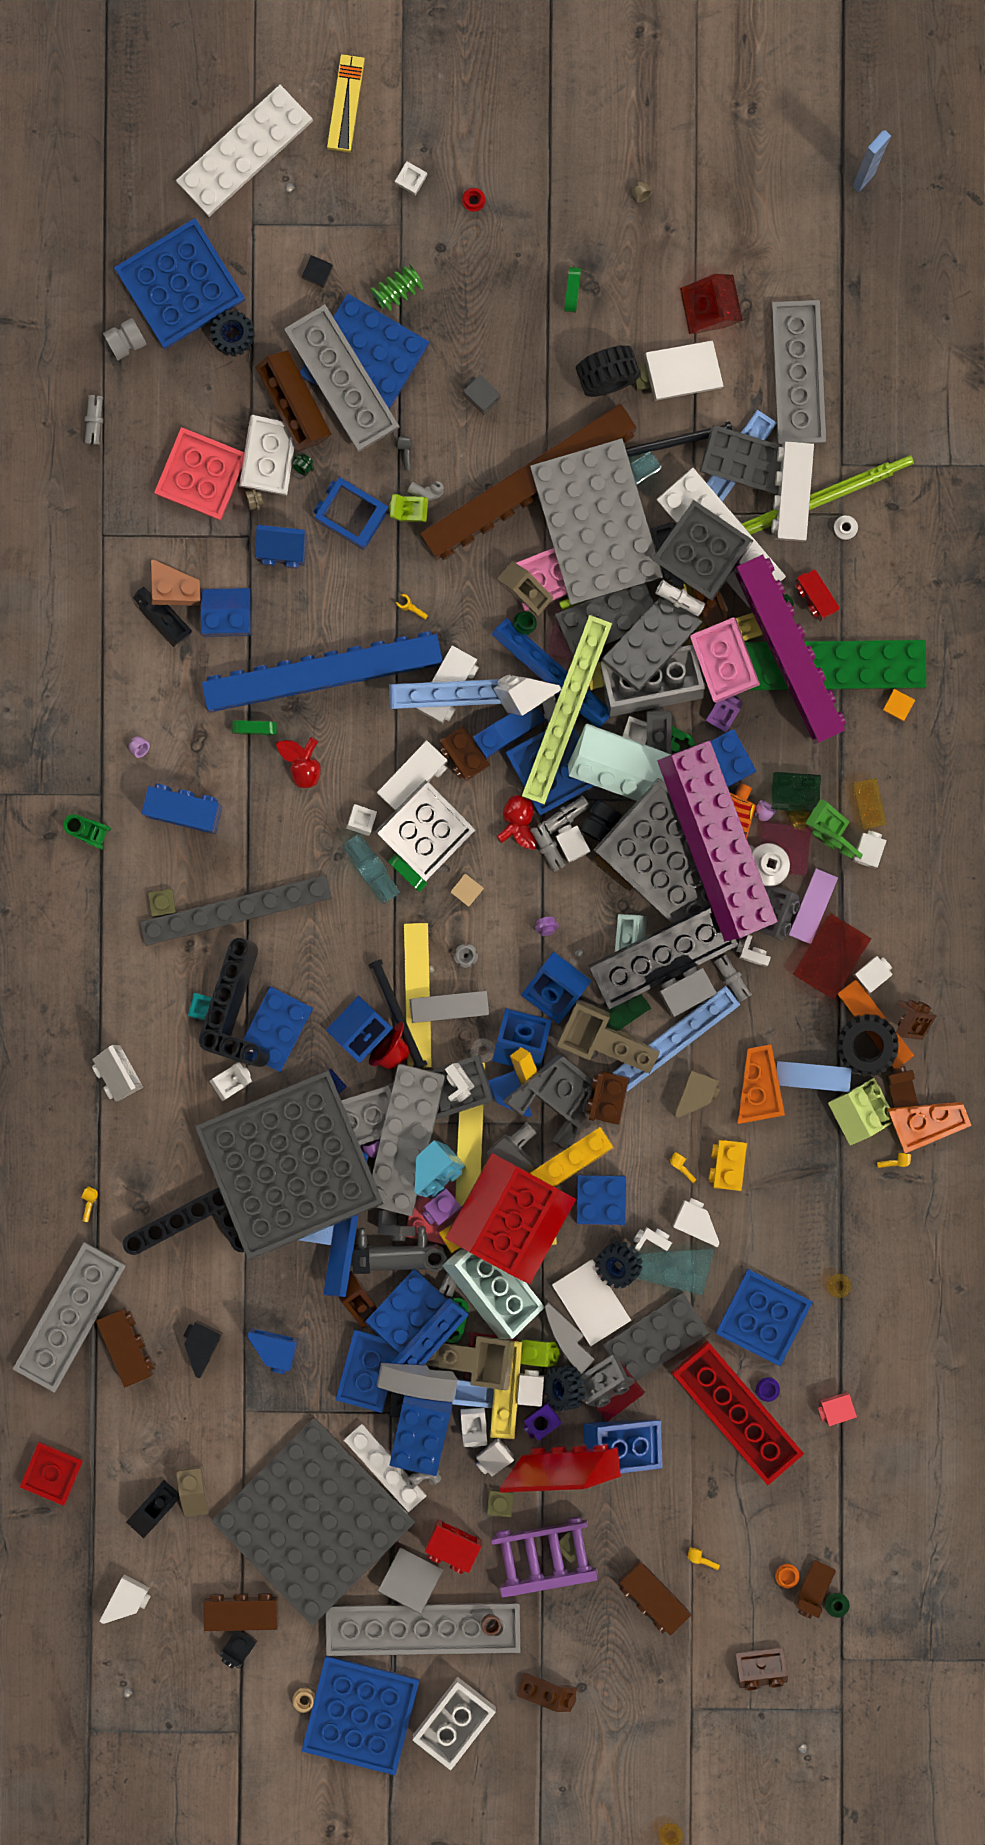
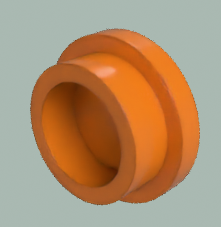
[775,1564,799,1589]

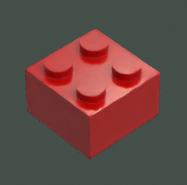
[425,1519,482,1574]

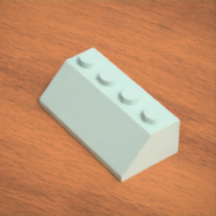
[568,724,671,801]
[442,1248,545,1339]

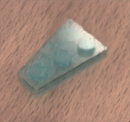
[637,1248,715,1295]

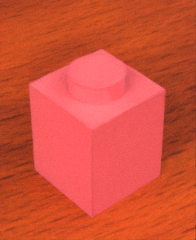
[817,1392,857,1426]

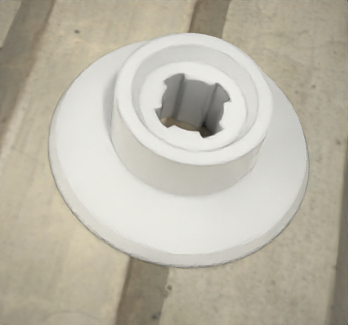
[752,843,790,886]

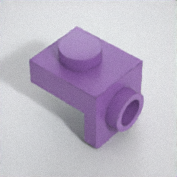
[422,1188,461,1227]

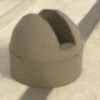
[631,181,652,203]

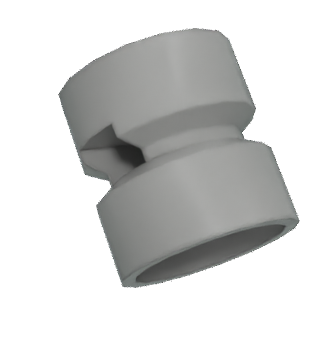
[103,318,147,360]

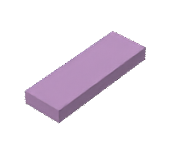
[788,869,838,944]

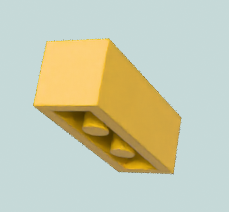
[510,1047,538,1085]

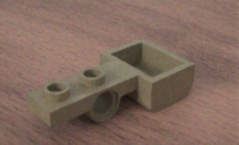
[557,1000,660,1074]
[424,1336,515,1390]

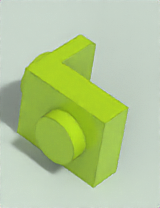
[389,494,428,522]
[520,1339,560,1367]

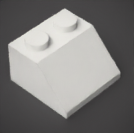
[493,675,562,716]

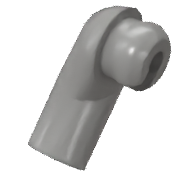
[407,481,444,502]
[406,1470,441,1489]

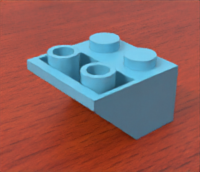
[414,1140,465,1199]

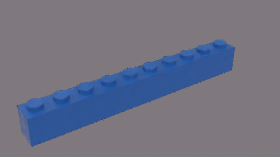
[202,631,443,713]

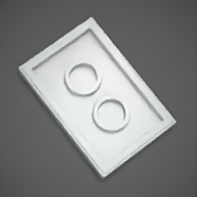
[644,341,724,401]
[239,415,295,496]
[552,1259,631,1346]

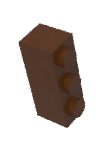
[96,1308,155,1388]
[619,1559,691,1636]
[204,1593,279,1631]

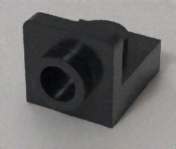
[219,1631,257,1669]

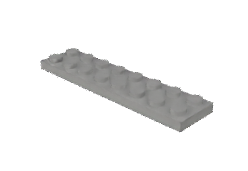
[326,1602,520,1656]

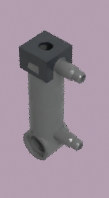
[352,1226,447,1274]

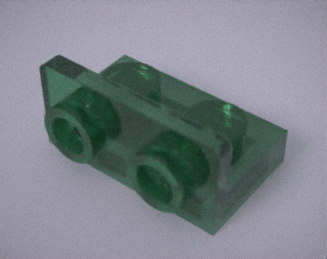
[771,772,821,812]

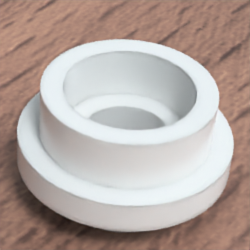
[834,516,858,540]

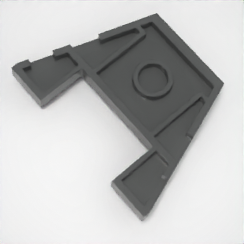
[503,1055,593,1150]

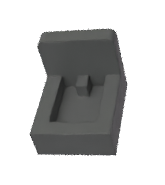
[378,1210,416,1241]

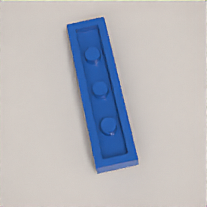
[391,1298,469,1365]

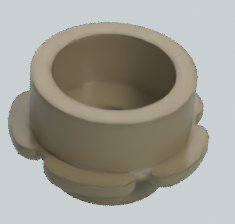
[245,488,263,511]

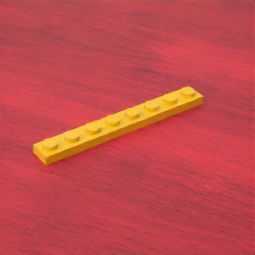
[439,1127,614,1253]

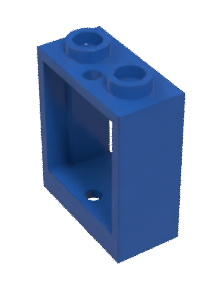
[313,477,389,550]

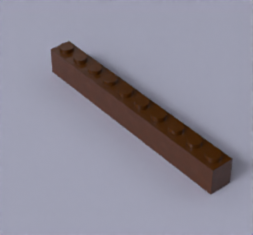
[420,404,637,561]

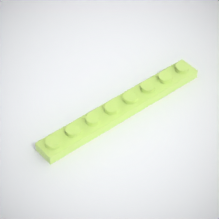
[522,615,612,805]

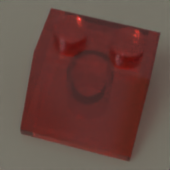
[680,274,743,334]

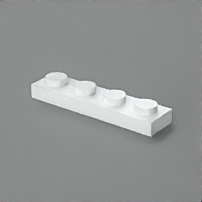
[344,1423,427,1512]

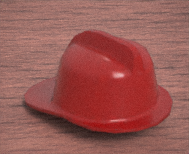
[369,1021,409,1069]

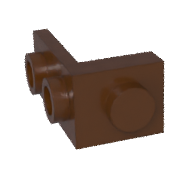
[886,1066,919,1108]
[794,1560,836,1619]
[517,1673,577,1712]

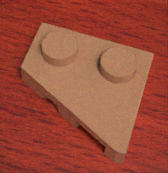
[150,560,200,606]

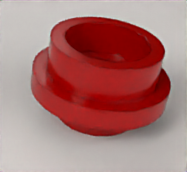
[462,188,486,212]

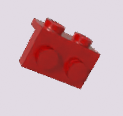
[794,569,840,622]

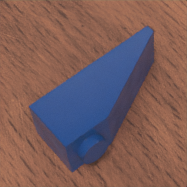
[473,706,546,759]

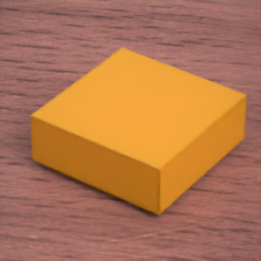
[882,689,915,722]

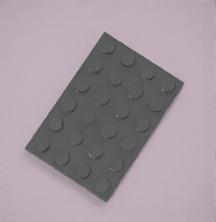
[593,778,711,924]

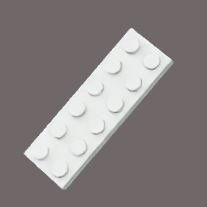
[176,85,313,217]
[656,468,786,608]

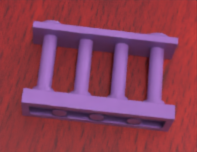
[491,1516,599,1598]

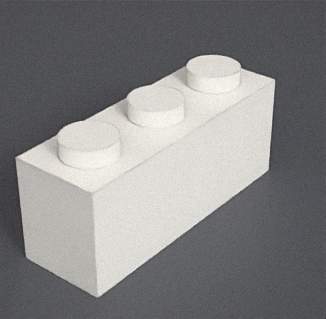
[417,646,479,724]
[377,740,448,810]

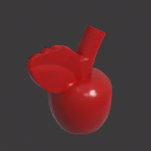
[276,737,321,788]
[496,795,537,850]

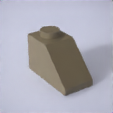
[497,561,553,616]
[674,1071,721,1118]
[176,1465,209,1517]

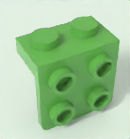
[805,799,863,859]

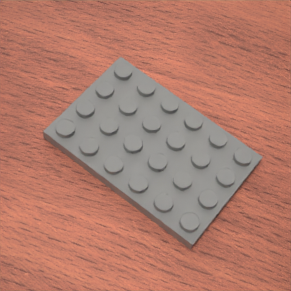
[530,439,663,605]

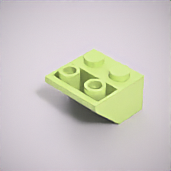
[828,1078,892,1146]

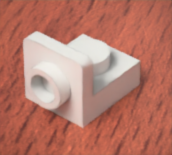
[736,935,771,967]
[445,1063,475,1102]

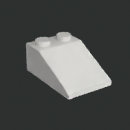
[92,1045,143,1101]

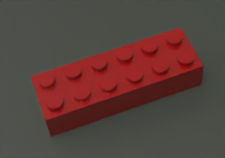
[671,1340,804,1486]

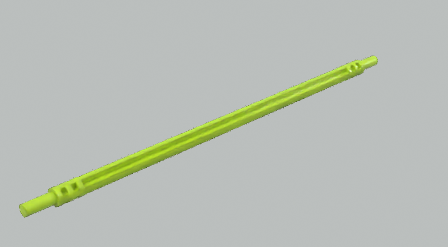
[559,455,914,611]

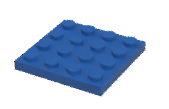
[114,218,245,350]
[300,294,429,410]
[302,1656,420,1775]

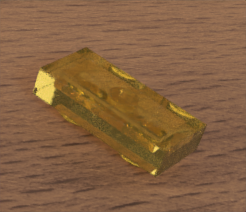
[852,778,887,830]

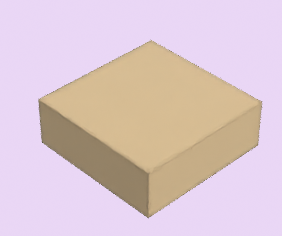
[450,874,484,907]

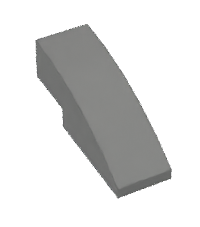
[409,991,489,1023]
[545,1301,595,1374]
[377,1363,458,1402]

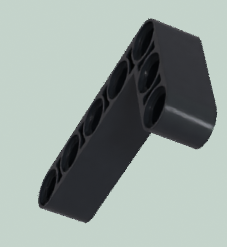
[199,938,270,1067]
[123,1188,245,1255]

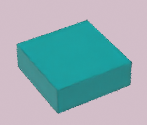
[188,993,212,1020]

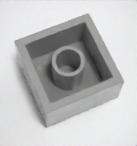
[658,966,717,1017]

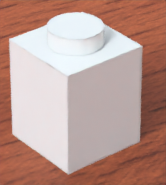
[556,824,590,863]
[852,830,886,869]
[853,956,893,993]
[517,1370,544,1406]

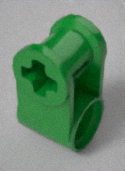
[63,814,111,850]

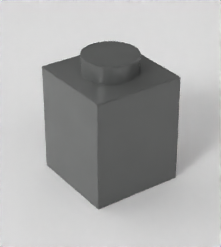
[463,375,501,415]

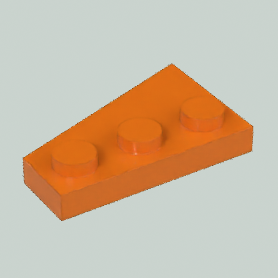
[738,1044,785,1124]
[887,1102,972,1154]

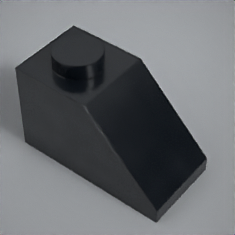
[183,1320,223,1379]
[126,1480,180,1539]

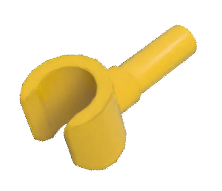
[396,594,428,620]
[670,1152,697,1183]
[877,1153,911,1168]
[81,1186,98,1222]
[687,1547,720,1570]

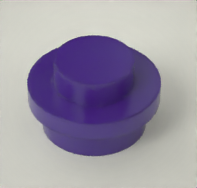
[756,1377,780,1402]

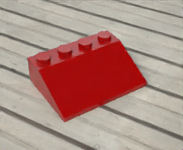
[500,1444,621,1493]

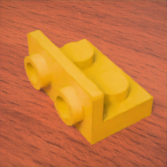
[709,1140,747,1191]

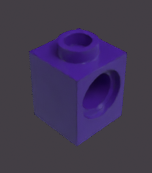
[523,1402,562,1441]

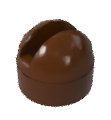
[481,1614,501,1636]

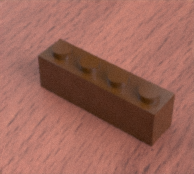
[255,350,332,451]

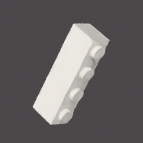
[771,442,814,542]

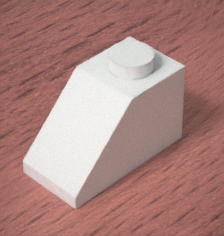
[672,1198,719,1247]
[476,1438,514,1476]
[99,1574,151,1624]

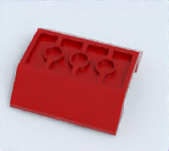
[445,1153,576,1284]

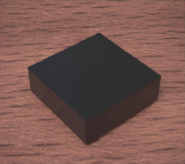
[302,255,333,288]

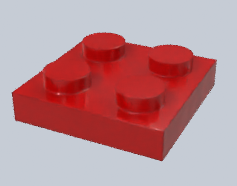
[20,1441,84,1506]

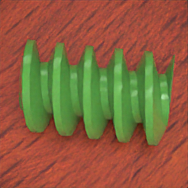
[370,264,424,312]

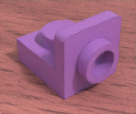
[706,695,743,732]

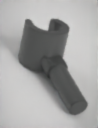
[397,436,412,470]

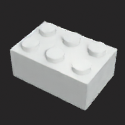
[412,1677,496,1770]

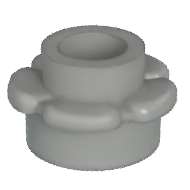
[454,944,478,968]

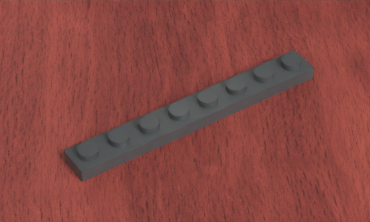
[140,875,332,946]

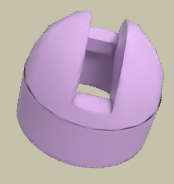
[128,737,150,758]
[754,800,776,821]

